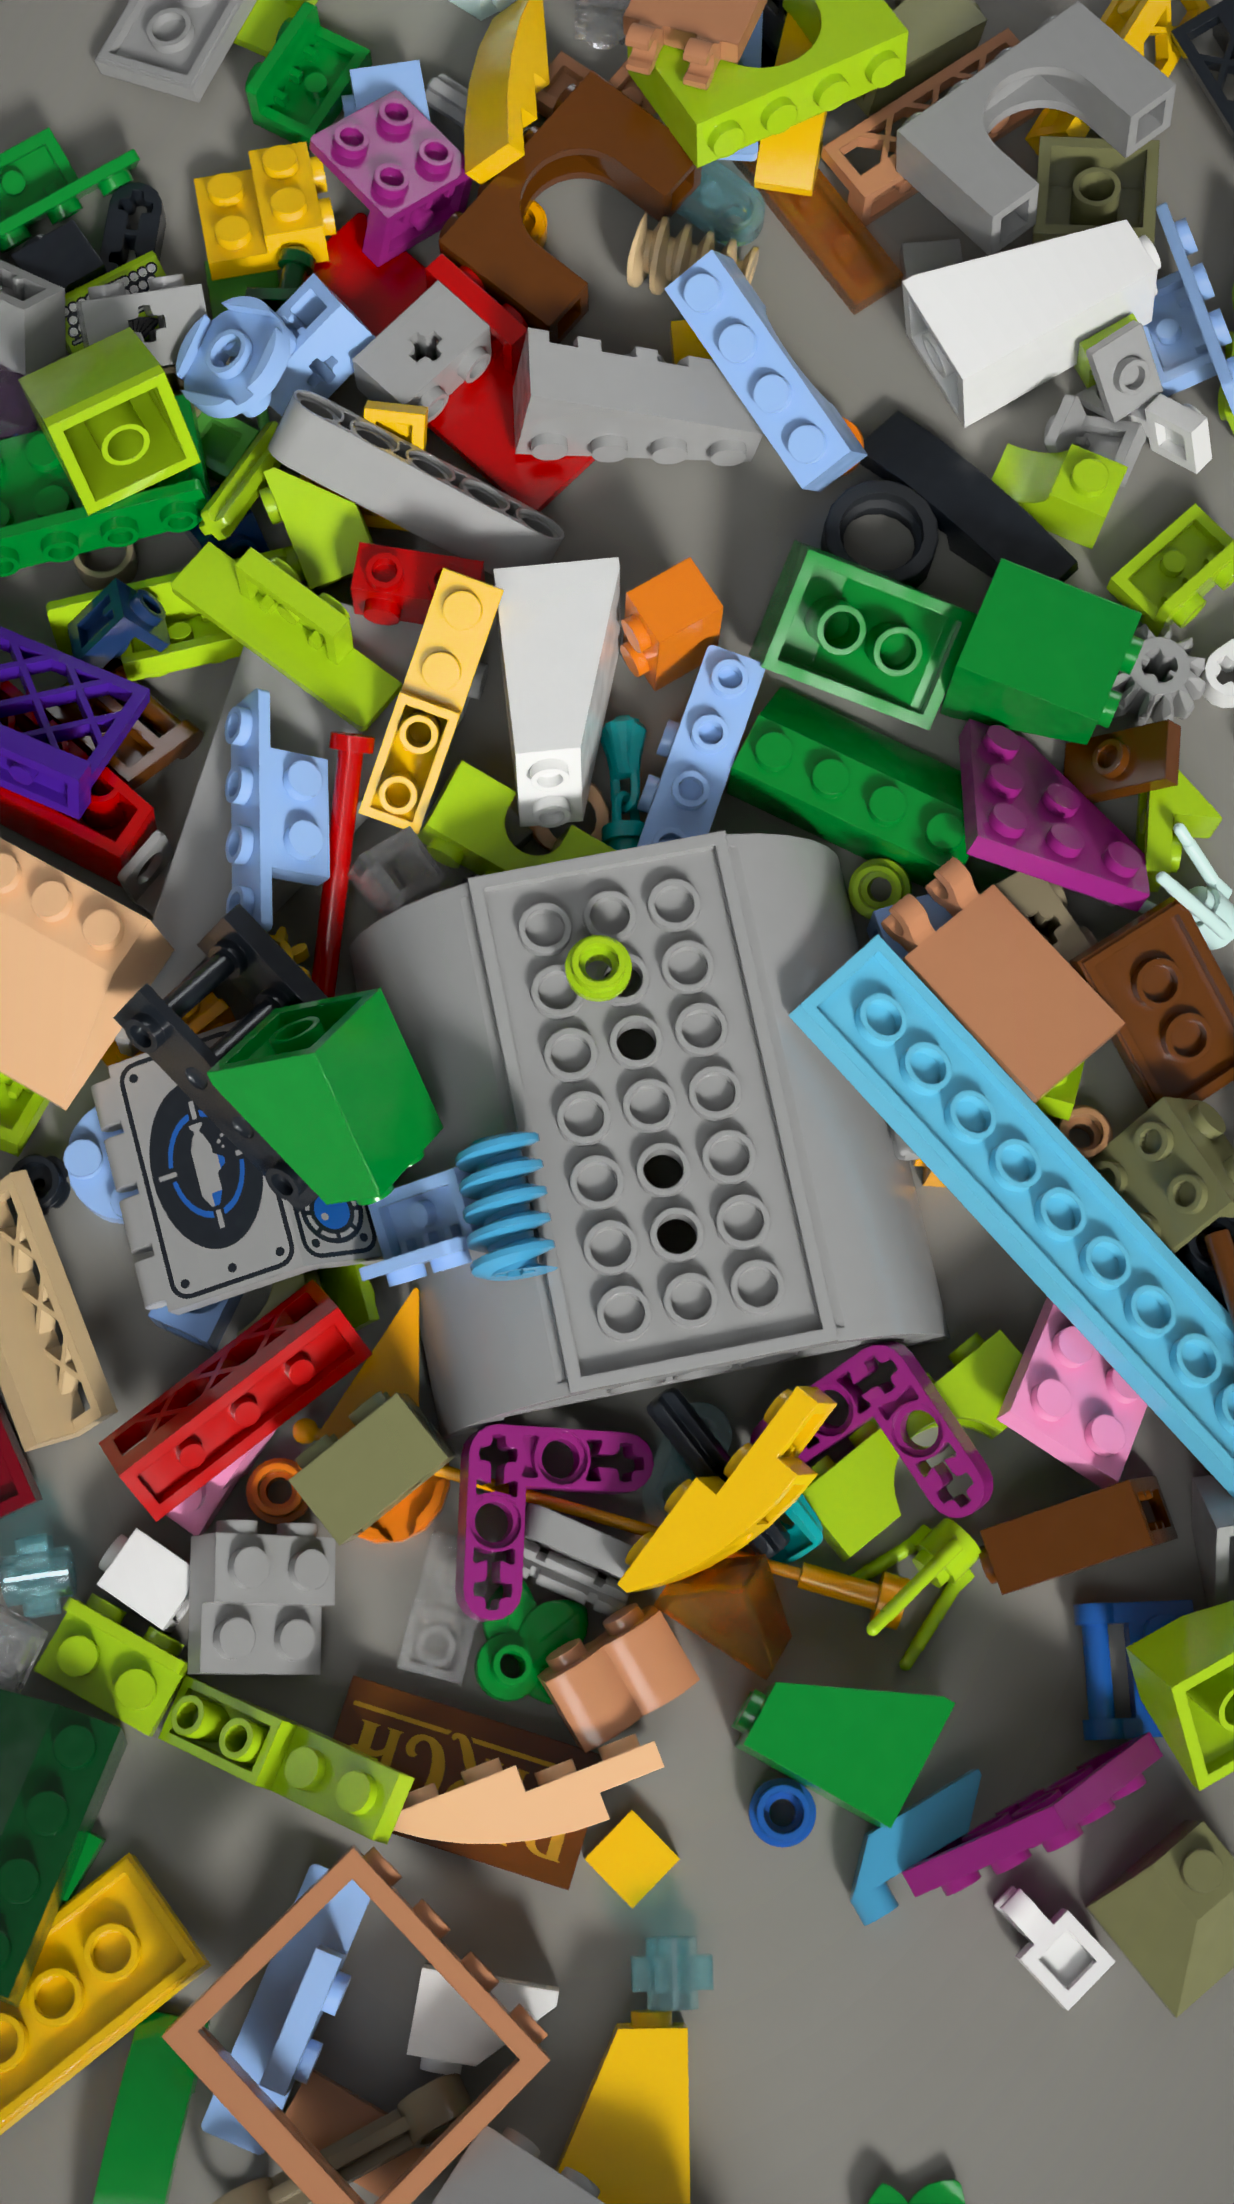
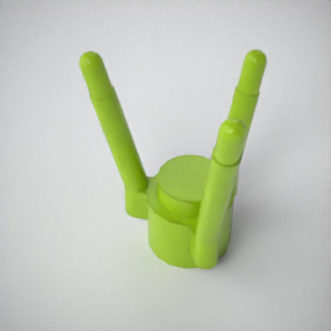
[851,1518,981,1671]

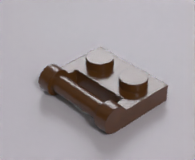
[44,658,204,790]

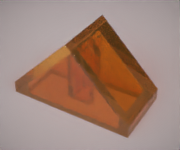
[653,1554,792,1680]

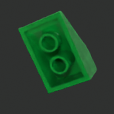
[749,539,977,731]

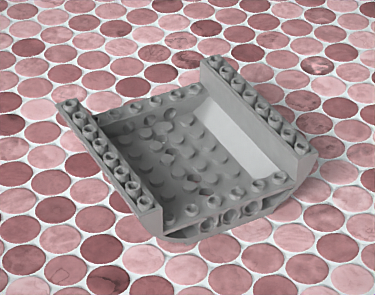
[349,830,950,1439]

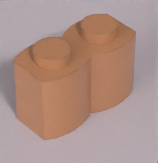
[537,1603,700,1752]

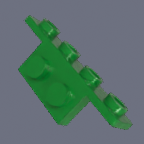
[0,127,140,254]

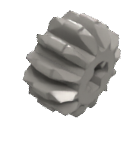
[1112,624,1206,727]

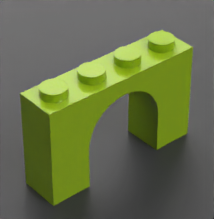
[627,0,908,168]

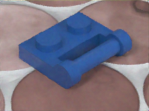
[1073,1600,1194,1741]

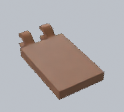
[623,0,768,90]
[881,857,1125,1103]

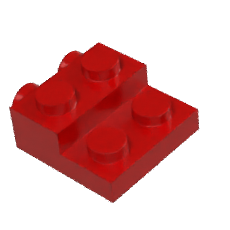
[351,542,485,626]

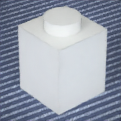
[97,1528,190,1634]

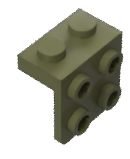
[1090,1097,1234,1253]

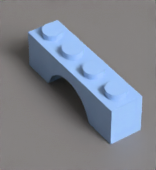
[664,249,868,492]

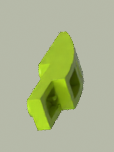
[158,1675,415,1845]

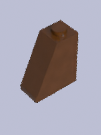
[979,1476,1178,1595]

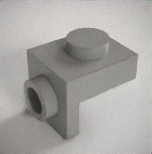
[1044,394,1146,487]

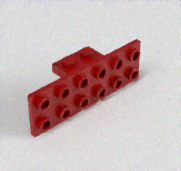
[305,213,595,512]

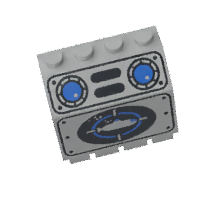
[91,1020,384,1315]

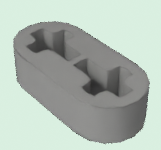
[524,1503,633,1580]

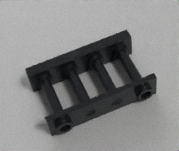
[113,903,328,1212]

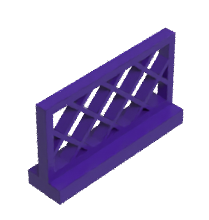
[0,626,150,820]

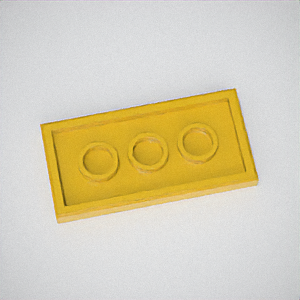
[0,1853,211,2135]

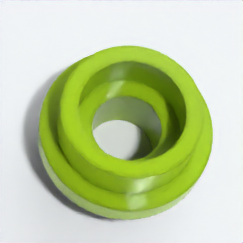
[849,858,912,919]
[565,935,632,1002]

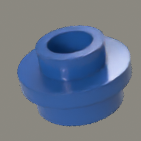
[748,1778,816,1848]

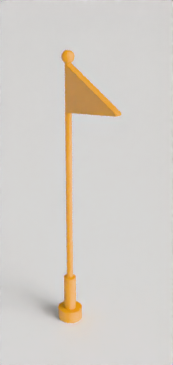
[292,1288,910,1630]

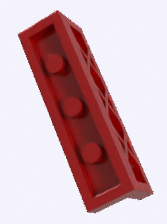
[99,1279,373,1522]

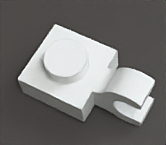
[1121,393,1212,474]
[993,1885,1116,2011]

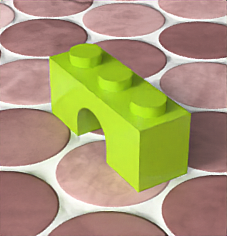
[415,761,617,876]

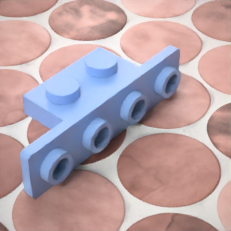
[1143,202,1234,416]
[637,645,765,847]
[225,688,330,932]
[201,1864,370,2155]

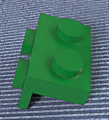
[245,1,373,152]

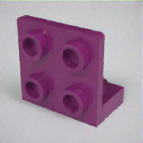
[309,90,473,267]

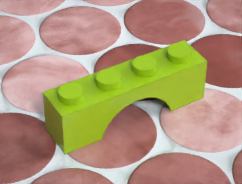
[802,1329,1023,1563]

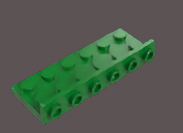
[0,394,212,577]

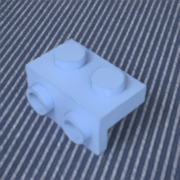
[359,1167,481,1287]

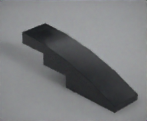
[859,411,1079,582]

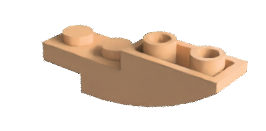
[393,1733,664,1844]

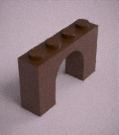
[438,70,702,344]

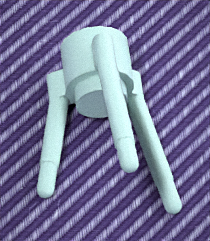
[1139,822,1234,950]

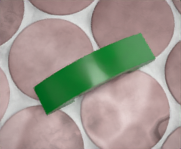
[93,2010,210,2204]

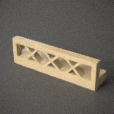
[0,1170,118,1452]

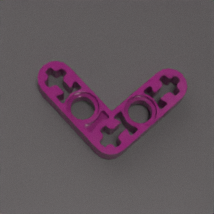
[750,1341,993,1518]
[455,1424,654,1622]

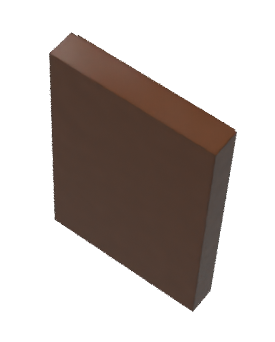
[1069,896,1234,1109]

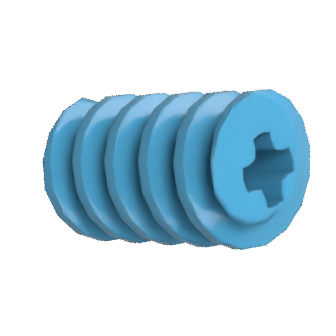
[455,1132,558,1281]

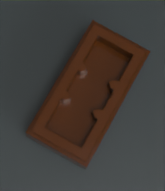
[1063,719,1181,804]

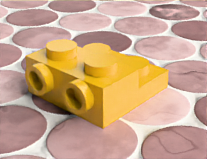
[194,141,337,281]

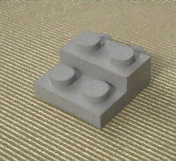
[187,1520,336,1676]

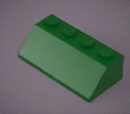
[727,687,970,887]

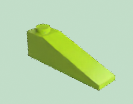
[1126,1600,1234,1791]

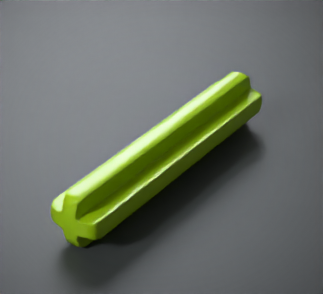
[199,421,282,541]

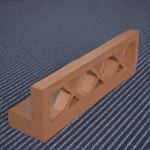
[821,28,1042,231]

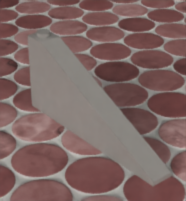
[115,603,488,1057]

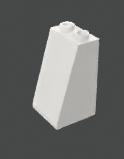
[902,219,1161,428]
[493,557,621,828]

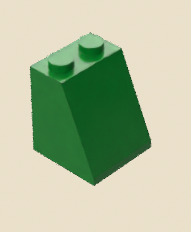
[940,558,1144,745]
[207,988,444,1206]
[731,1682,956,1828]

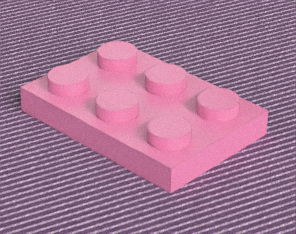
[996,1297,1148,1489]

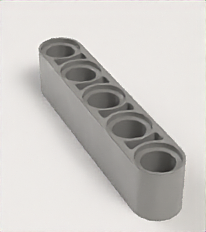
[268,390,565,575]

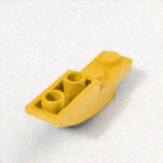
[358,567,504,834]
[617,1386,837,1593]

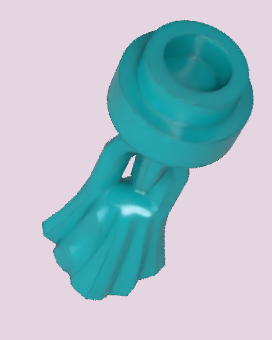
[600,715,647,850]

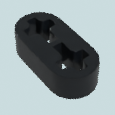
[100,182,166,273]

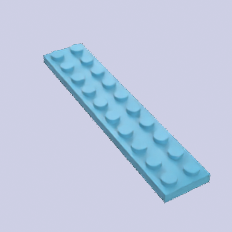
[788,934,1234,1498]

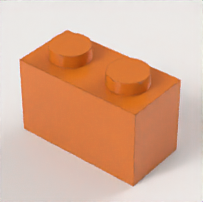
[620,557,724,691]

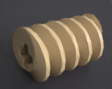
[627,212,759,295]

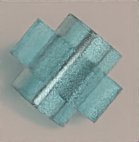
[0,1533,77,1619]
[631,1935,714,2011]

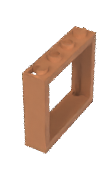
[161,1845,550,2204]

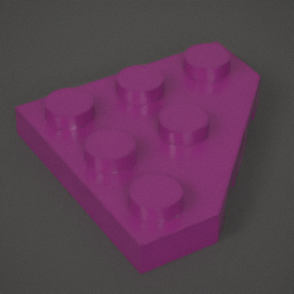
[958,719,1150,912]
[902,1731,1163,1897]

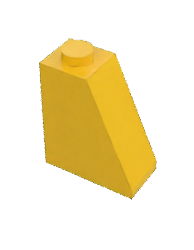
[555,2009,690,2204]

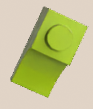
[991,443,1128,549]

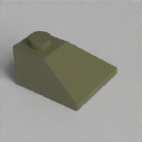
[1085,1820,1234,2018]

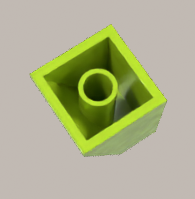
[18,327,201,516]

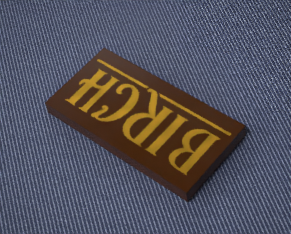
[333,1675,602,1890]

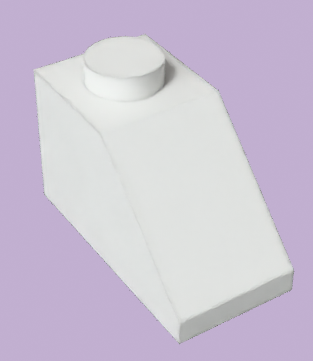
[407,1964,559,2075]

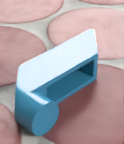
[850,1769,982,1926]

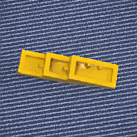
[464,0,550,185]

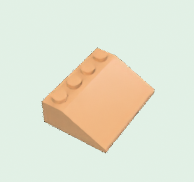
[0,838,174,1111]

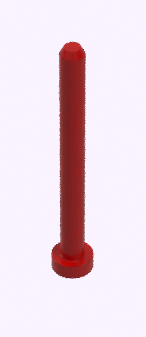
[311,731,375,998]

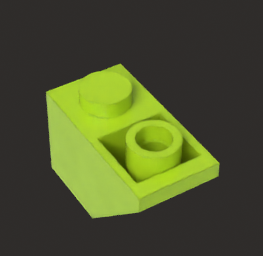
[259,467,374,591]

